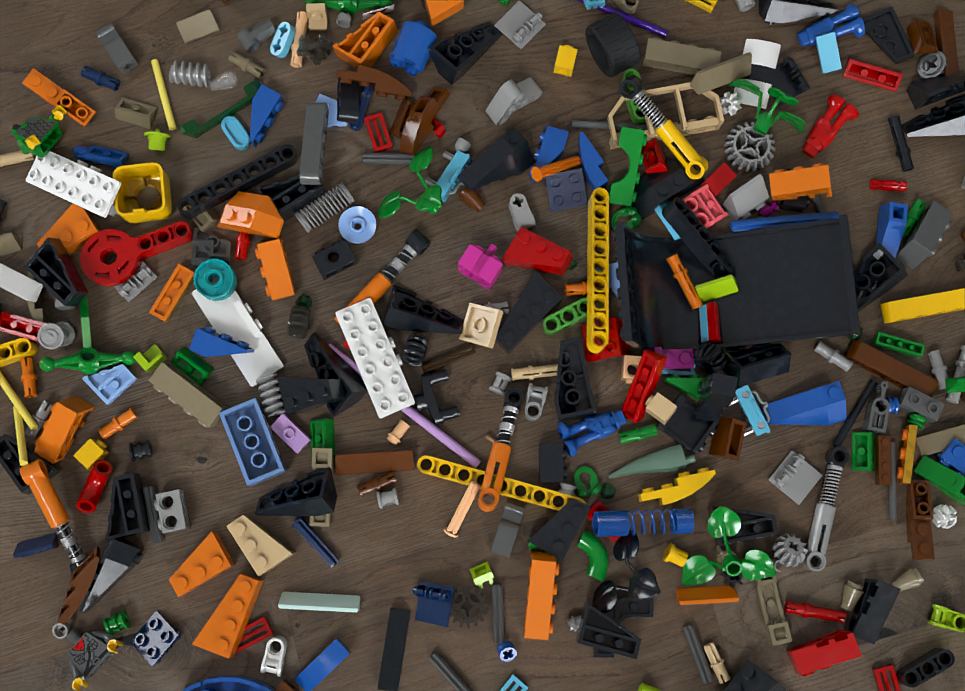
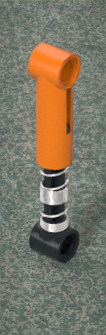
[334,229,431,325]
[478,387,524,512]
[20,459,98,574]

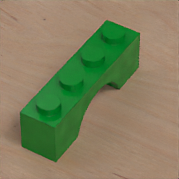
[609,127,647,206]

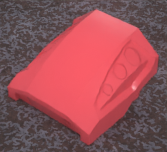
[682,184,728,229]

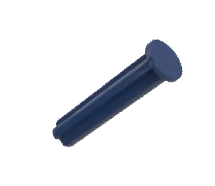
[349,84,372,131]
[291,516,339,567]

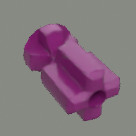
[759,201,779,218]

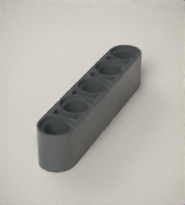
[300,102,329,185]

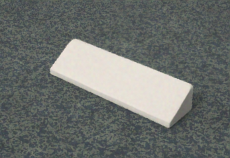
[0,263,43,302]

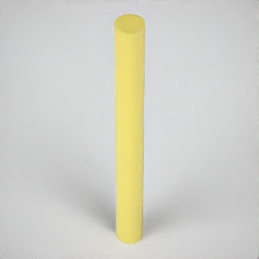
[151,59,176,130]
[0,371,38,431]
[13,406,28,466]

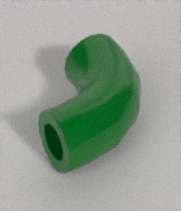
[576,529,609,582]

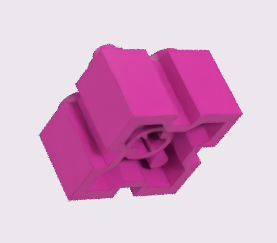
[458,244,503,291]

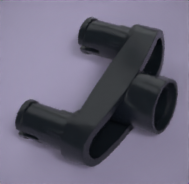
[413,369,460,426]

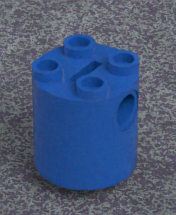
[389,21,438,76]

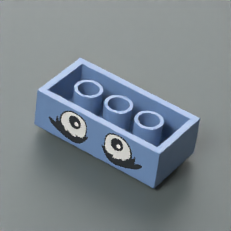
[219,398,288,487]

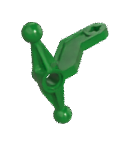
[305,0,393,15]
[39,294,136,374]

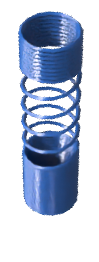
[592,508,695,537]

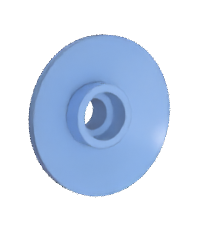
[338,206,376,244]

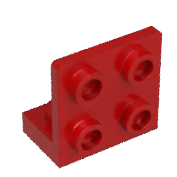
[581,317,631,362]

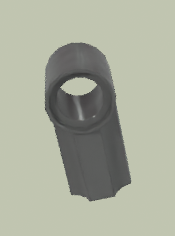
[237,19,276,53]

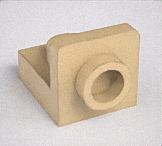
[306,3,327,30]

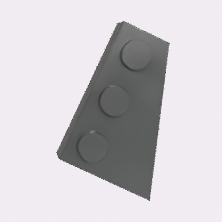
[895,201,953,270]

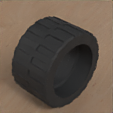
[585,12,640,78]

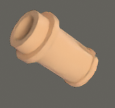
[387,420,410,445]

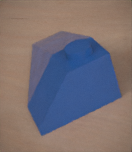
[761,381,847,426]

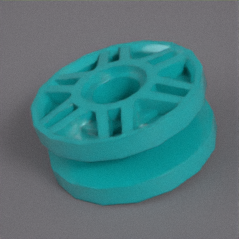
[193,259,237,301]

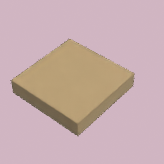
[459,303,503,349]

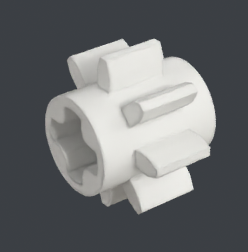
[719,92,742,116]
[932,504,957,529]

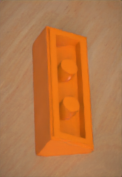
[675,585,739,605]

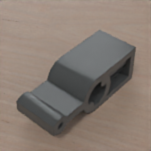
[95,23,139,74]
[862,381,890,434]
[490,502,525,557]

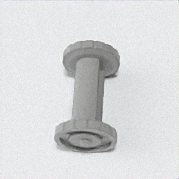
[37,321,76,349]

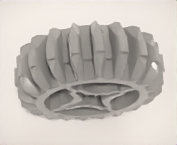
[724,122,776,172]

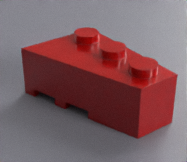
[502,227,573,275]
[786,629,862,676]

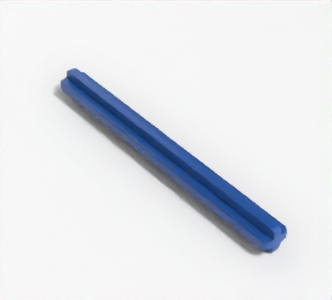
[730,211,839,232]

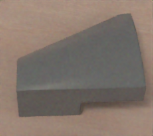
[191,227,231,266]

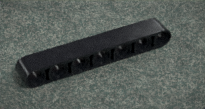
[177,144,297,219]

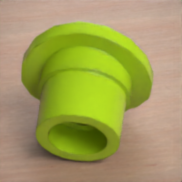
[144,129,171,151]

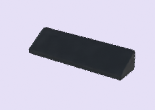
[377,608,410,691]

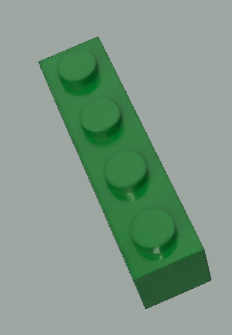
[872,332,925,358]

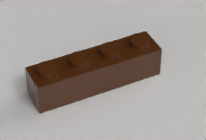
[875,436,892,485]

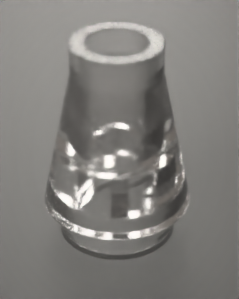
[209,70,238,92]

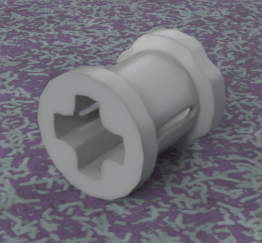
[489,372,512,396]
[376,488,399,509]

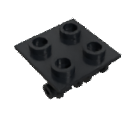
[771,56,810,105]

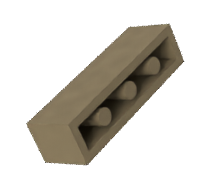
[642,37,721,76]
[149,362,229,428]

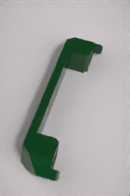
[178,78,261,138]

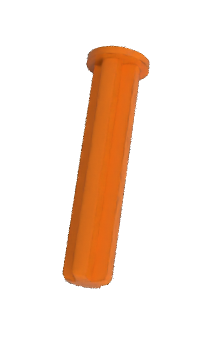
[531,156,581,182]

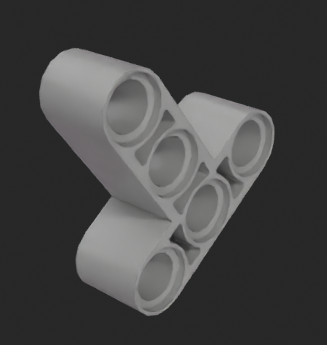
[485,77,543,126]

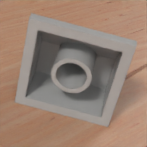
[722,174,769,220]

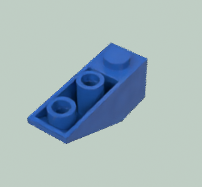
[250,84,284,148]
[529,126,569,184]
[876,202,908,258]
[189,326,255,357]

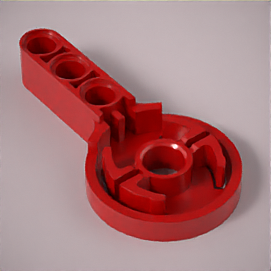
[80,221,193,287]

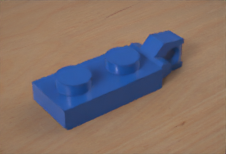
[74,145,129,168]

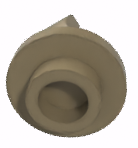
[716,544,736,564]

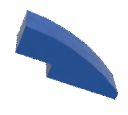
[578,131,608,191]
[295,638,351,691]

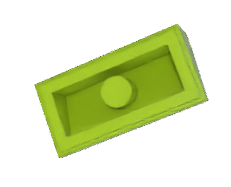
[695,275,739,302]

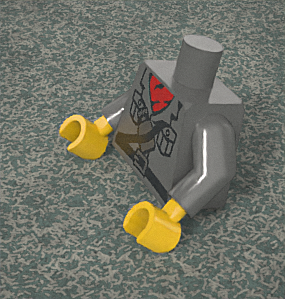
[66,629,123,691]

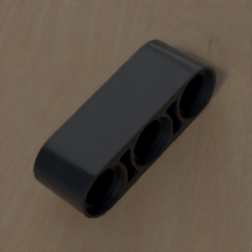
[337,79,359,124]
[896,648,955,688]

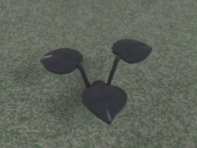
[592,530,661,613]

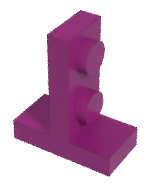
[641,347,694,370]

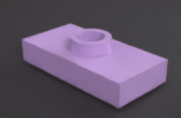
[270,413,312,454]

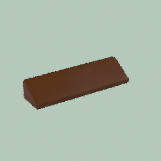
[933,8,960,77]
[335,450,414,475]

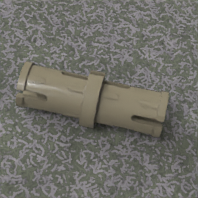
[228,50,266,79]

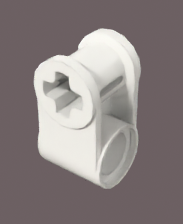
[260,636,287,677]

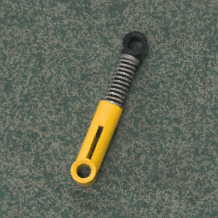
[619,75,708,179]

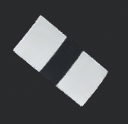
[734,39,781,109]

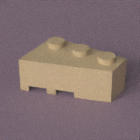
[227,515,295,576]

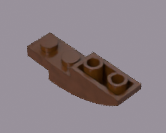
[336,65,412,100]
[399,87,450,155]
[906,480,935,561]

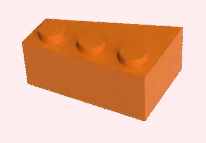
[332,12,398,68]
[769,163,832,201]
[37,203,101,255]
[255,236,296,300]
[33,396,95,464]
[169,531,235,597]

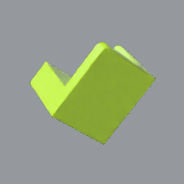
[133,344,168,374]

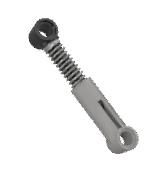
[802,446,850,571]

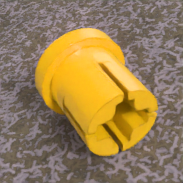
[662,543,688,567]

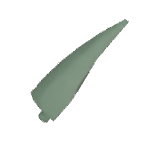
[609,444,695,479]

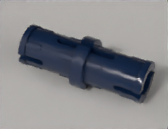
[81,66,120,91]

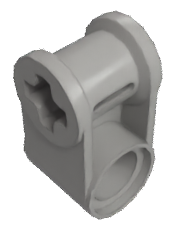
[508,193,536,232]
[524,383,548,421]

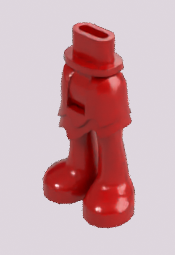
[802,94,859,158]

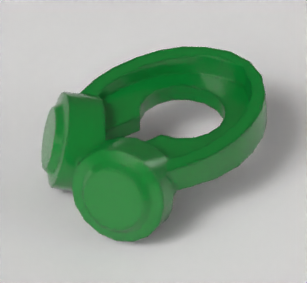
[611,206,642,229]
[574,466,602,497]

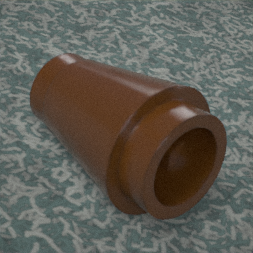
[458,187,486,212]

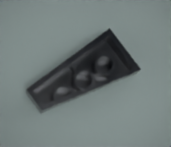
[495,271,563,354]

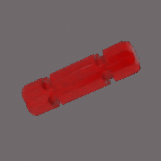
[869,179,907,192]

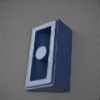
[13,533,59,558]

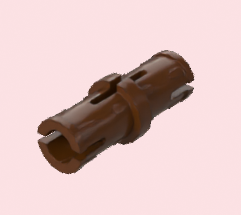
[357,471,398,497]

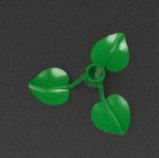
[729,79,806,135]
[378,146,442,219]
[682,506,776,585]

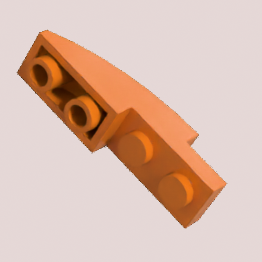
[22,68,96,127]

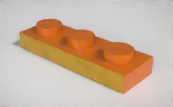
[149,263,195,323]
[896,424,918,485]

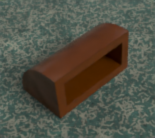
[709,417,747,461]

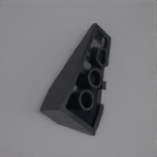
[902,95,965,137]
[457,127,534,191]
[854,243,908,312]
[255,467,337,516]

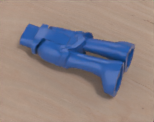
[797,4,865,47]
[557,409,626,457]

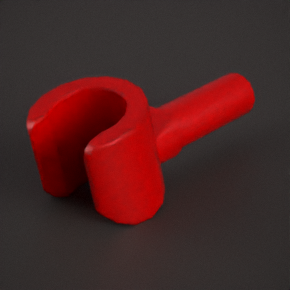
[432,117,446,138]

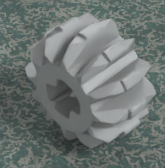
[772,533,808,568]

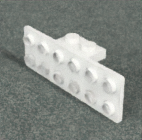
[26,151,121,218]
[192,276,284,387]
[335,298,415,418]

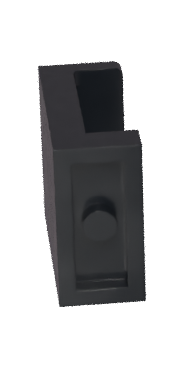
[656,394,718,454]

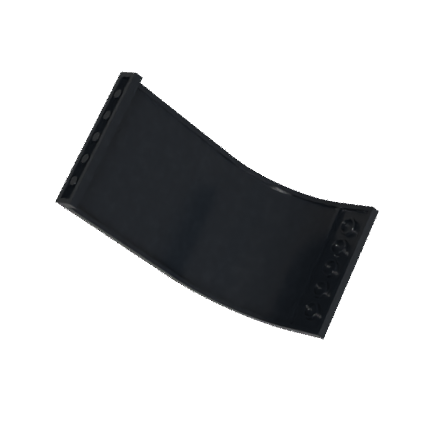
[613,214,861,351]

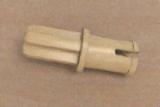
[704,643,731,684]

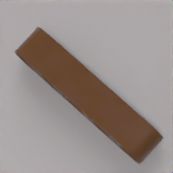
[845,340,938,398]

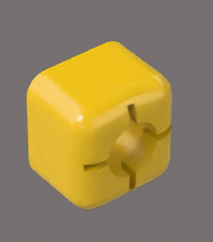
[113,162,172,223]

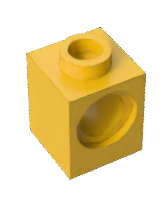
[553,45,578,77]
[73,438,110,470]

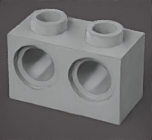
[154,489,190,533]

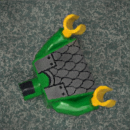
[11,105,67,158]

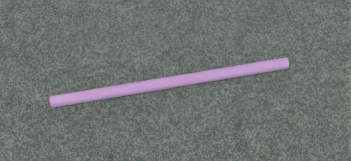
[329,343,481,469]

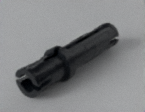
[887,115,914,172]

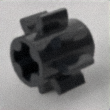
[720,570,743,588]

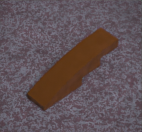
[57,546,100,625]

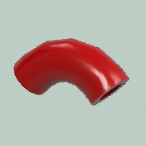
[76,460,113,513]

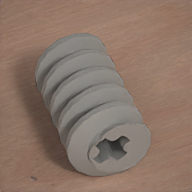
[169,60,211,88]
[256,374,286,417]

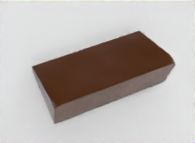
[907,19,938,54]
[389,99,415,139]

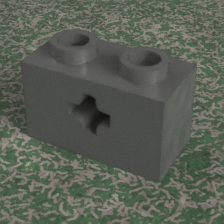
[897,387,945,423]

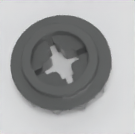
[917,51,948,78]

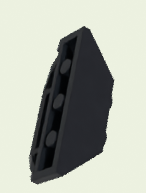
[632,158,705,220]

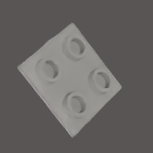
[494,0,546,49]
[104,261,158,302]
[768,451,823,505]

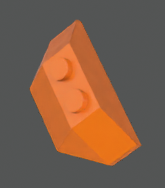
[217,191,284,239]

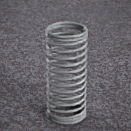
[295,182,354,233]

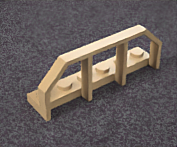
[607,82,724,149]

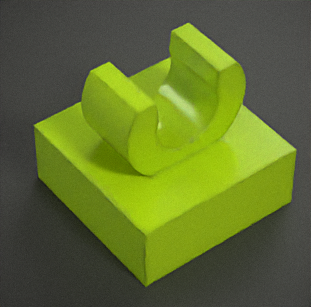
[470,562,494,589]

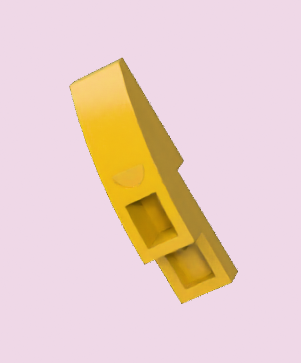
[638,467,716,506]

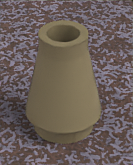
[892,568,924,591]
[840,580,864,611]

